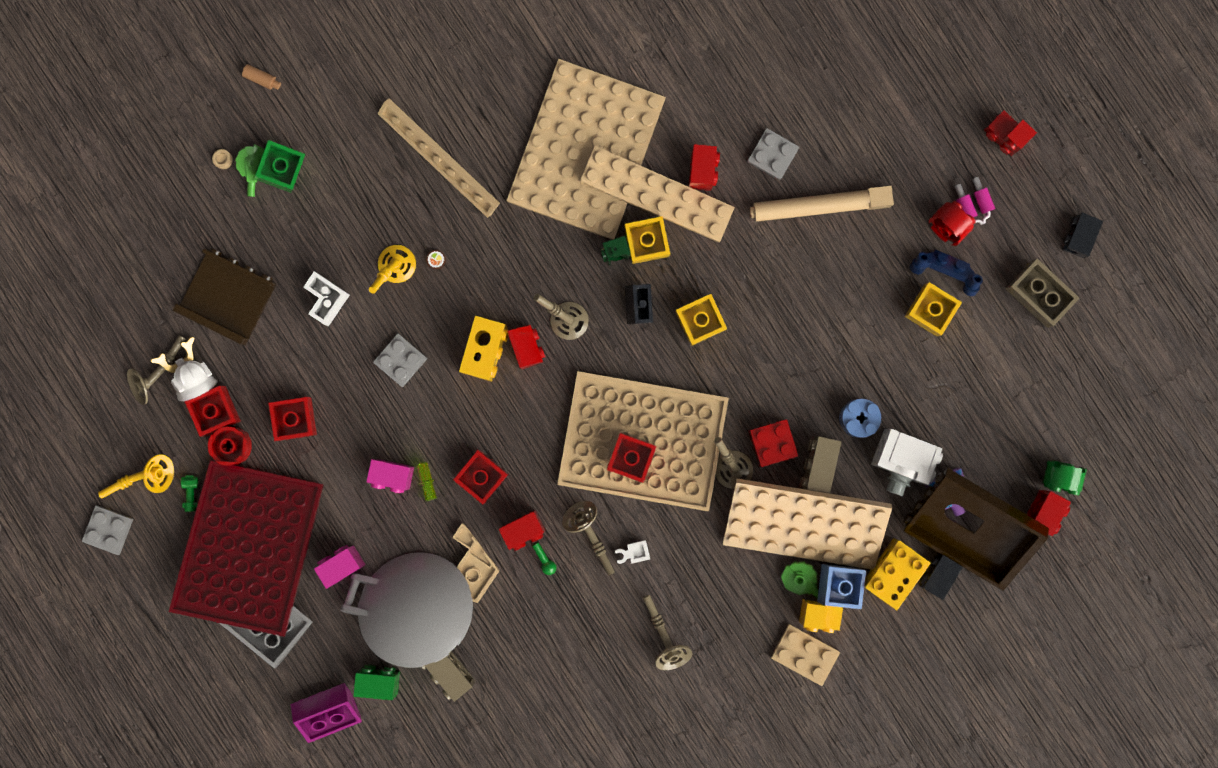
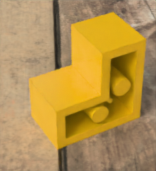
[799,599,843,633]

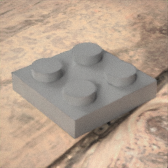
[747,128,799,181]
[373,334,428,387]
[82,505,133,555]

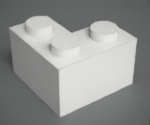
[304,271,350,326]

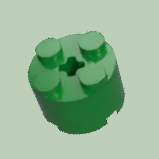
[1043,460,1087,496]

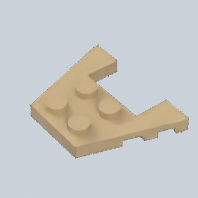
[452,523,500,603]

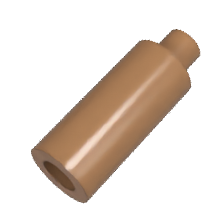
[242,64,281,90]

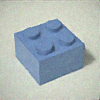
[817,564,866,609]

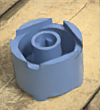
[839,399,881,437]

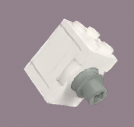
[871,429,943,496]

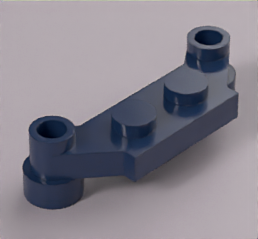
[910,250,983,296]

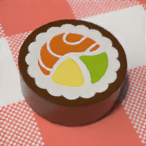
[426,250,446,270]

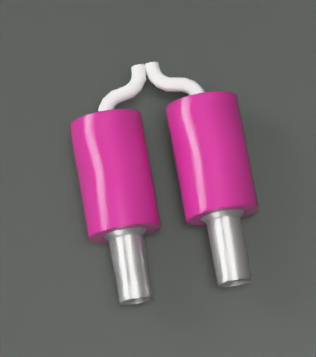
[954,177,996,225]

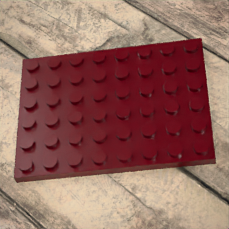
[168,460,324,637]

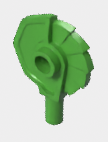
[235,144,264,197]
[781,561,819,599]

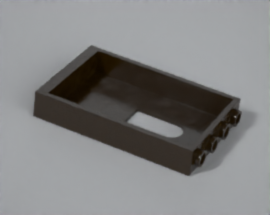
[903,467,1049,591]

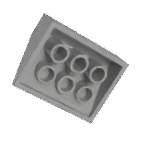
[219,606,313,668]

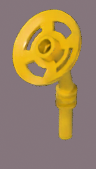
[369,245,416,294]
[98,454,174,499]

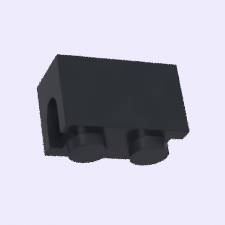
[1062,212,1103,258]
[625,284,653,324]
[920,554,963,600]

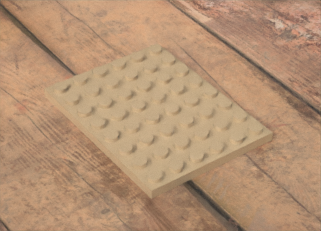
[507,59,666,240]
[557,371,729,511]

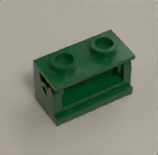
[600,236,631,266]

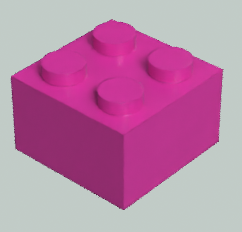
[366,459,414,493]
[314,545,366,589]

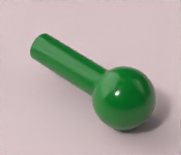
[532,542,557,575]

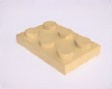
[771,624,840,686]

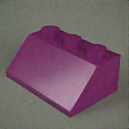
[290,683,362,743]

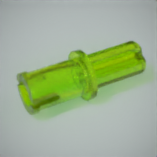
[417,462,437,501]

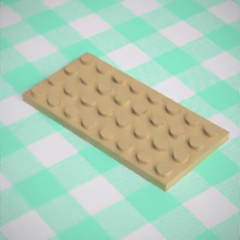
[723,479,892,570]

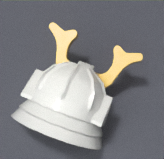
[150,337,217,401]

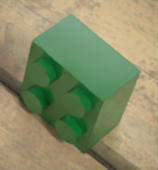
[254,140,305,193]
[353,665,400,700]

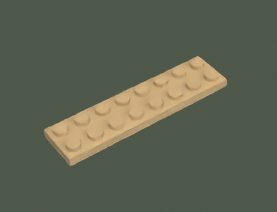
[579,146,735,243]

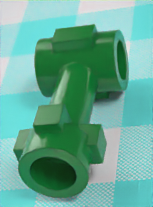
[181,475,198,512]

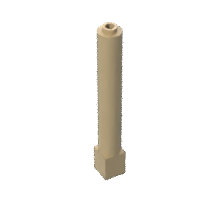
[750,186,894,222]

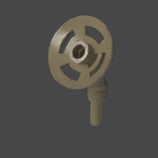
[534,294,589,340]
[127,335,186,405]
[714,437,753,489]
[562,501,615,576]
[643,595,692,670]

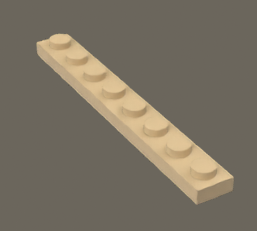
[378,99,500,218]

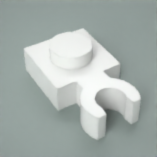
[615,540,650,564]

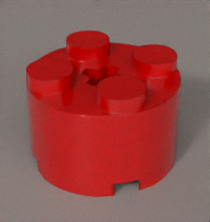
[929,201,976,246]
[208,427,252,465]

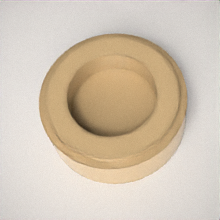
[212,149,233,169]

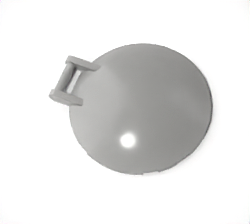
[340,553,473,668]

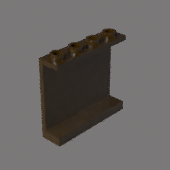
[172,248,277,346]

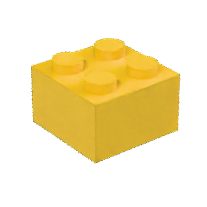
[624,216,670,264]
[905,282,962,337]
[675,294,727,346]

